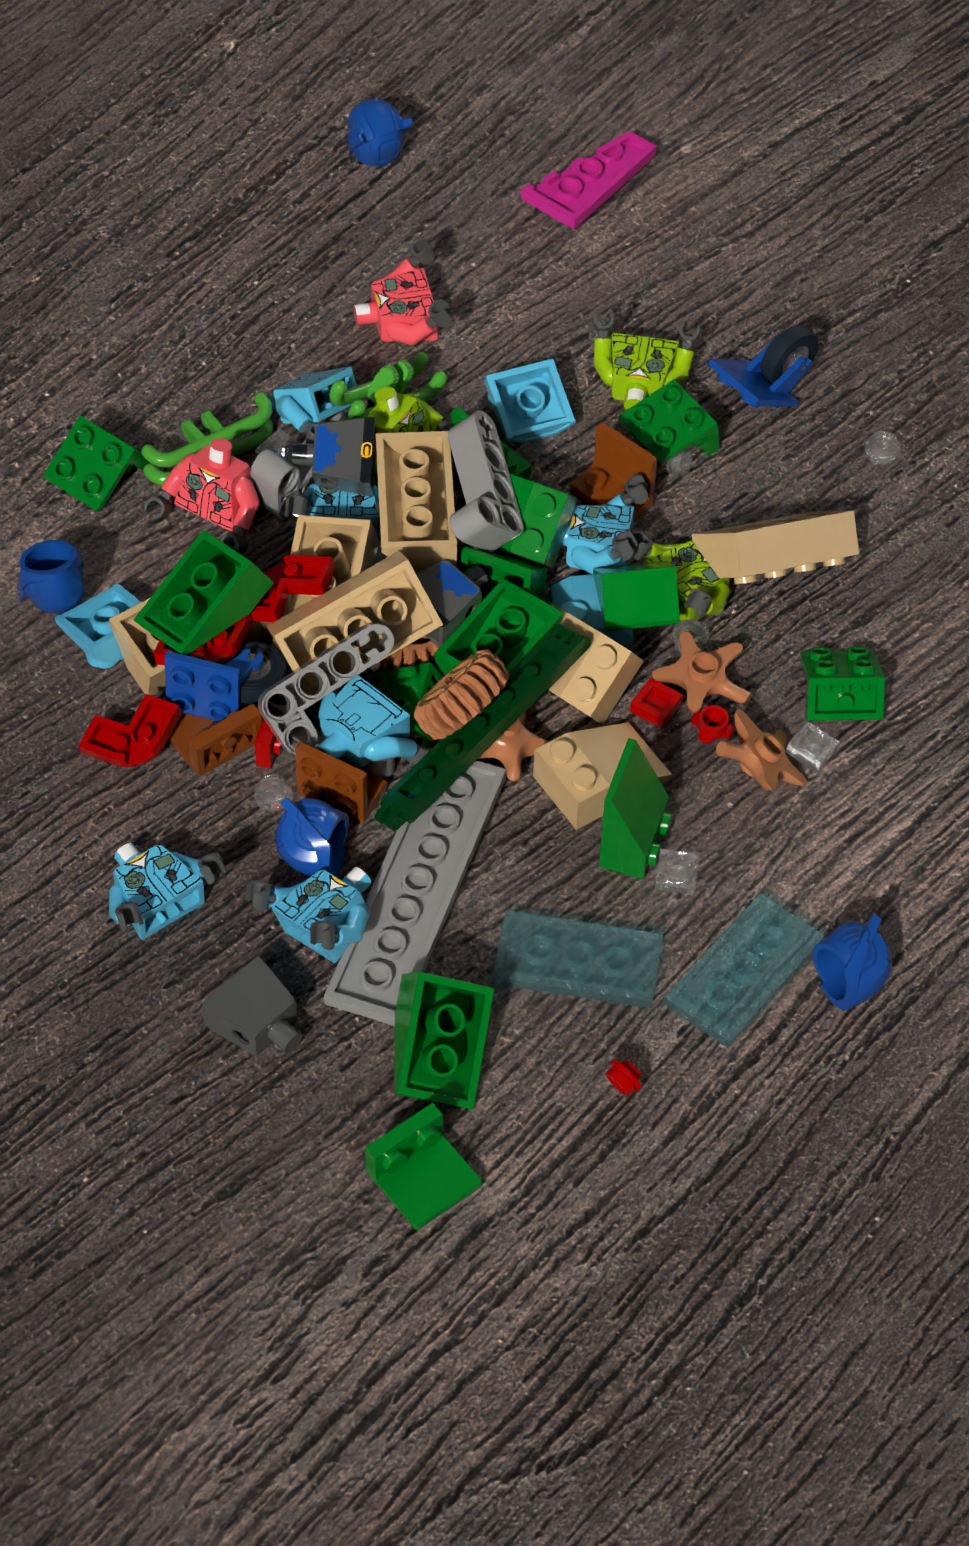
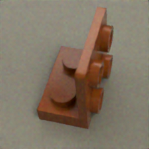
[570,422,657,523]
[168,704,262,777]
[295,742,387,823]

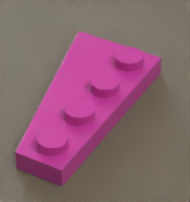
[521,131,657,230]

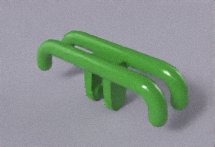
[329,352,447,420]
[141,392,273,486]

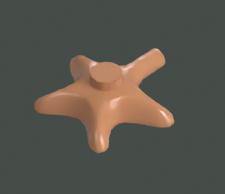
[651,631,752,713]
[716,709,807,790]
[478,712,549,781]

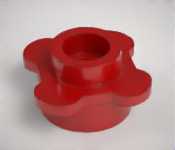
[691,705,735,744]

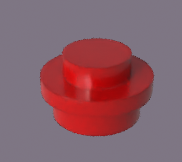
[605,1059,643,1097]

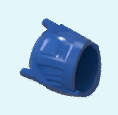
[347,99,414,166]
[17,540,85,614]
[275,798,349,878]
[813,914,892,1010]

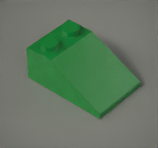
[457,474,578,568]
[133,530,274,655]
[434,578,564,676]
[599,738,673,880]
[394,971,494,1110]

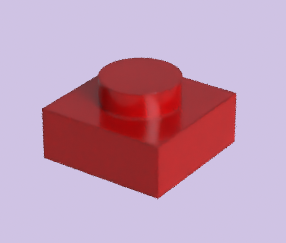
[630,678,683,729]
[254,714,284,769]

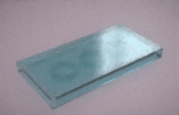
[664,893,825,1049]
[492,910,663,1008]

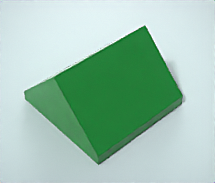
[593,561,680,632]

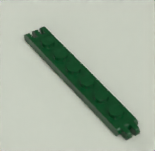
[375,624,591,831]

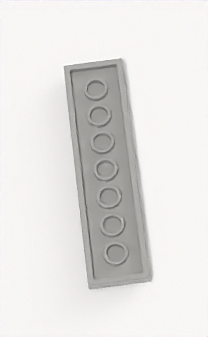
[324,760,506,1026]

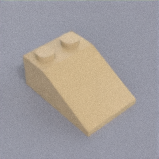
[547,603,644,725]
[533,722,672,830]

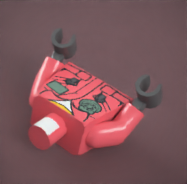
[353,238,452,346]
[144,438,260,554]

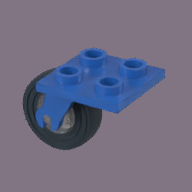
[708,325,819,408]
[165,642,286,722]

